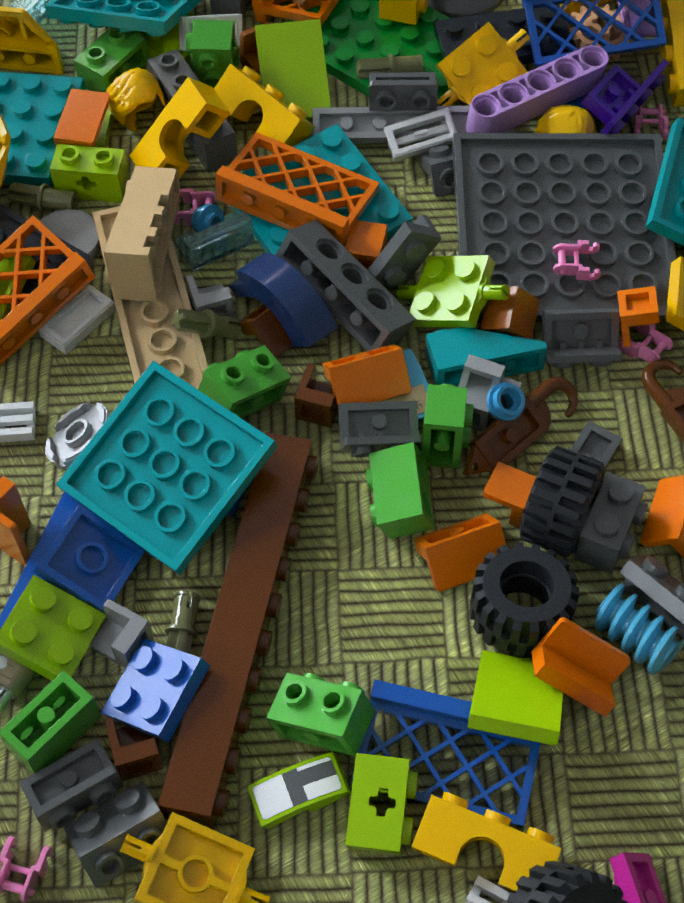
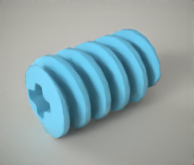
[594,583,684,675]

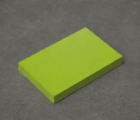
[255,19,331,121]
[467,650,563,746]

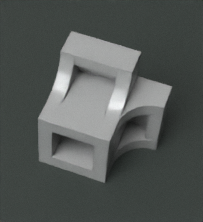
[458,354,522,432]

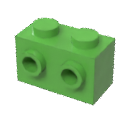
[186,19,240,87]
[73,27,149,93]
[198,345,292,418]
[422,384,474,469]
[366,442,435,539]
[0,670,101,774]
[266,673,375,757]

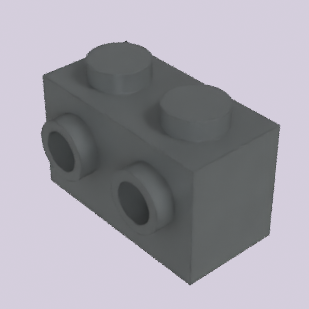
[574,472,648,574]

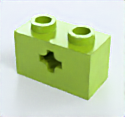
[50,144,130,203]
[345,753,418,856]

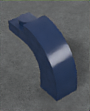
[229,253,338,347]

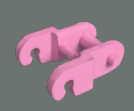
[633,103,669,140]
[174,188,217,226]
[553,240,601,281]
[618,324,673,363]
[0,836,53,903]

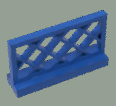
[522,0,667,67]
[350,679,540,828]

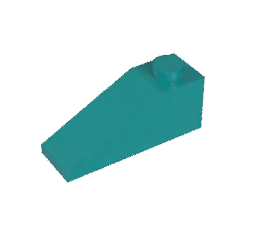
[425,327,547,387]

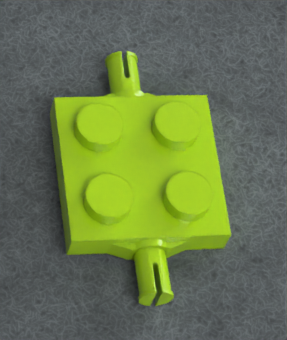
[397,255,510,328]

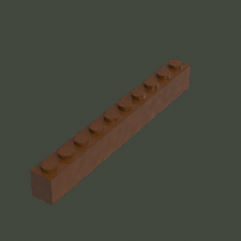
[158,432,319,830]

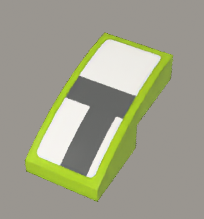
[247,752,351,830]

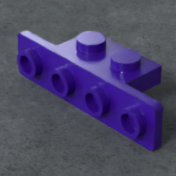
[581,59,669,135]

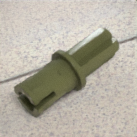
[356,54,423,79]
[8,182,78,211]
[171,308,241,340]
[165,590,201,654]

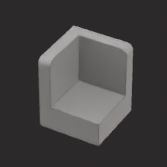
[185,274,234,317]
[90,599,154,668]

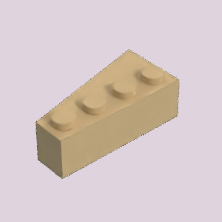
[103,166,181,302]

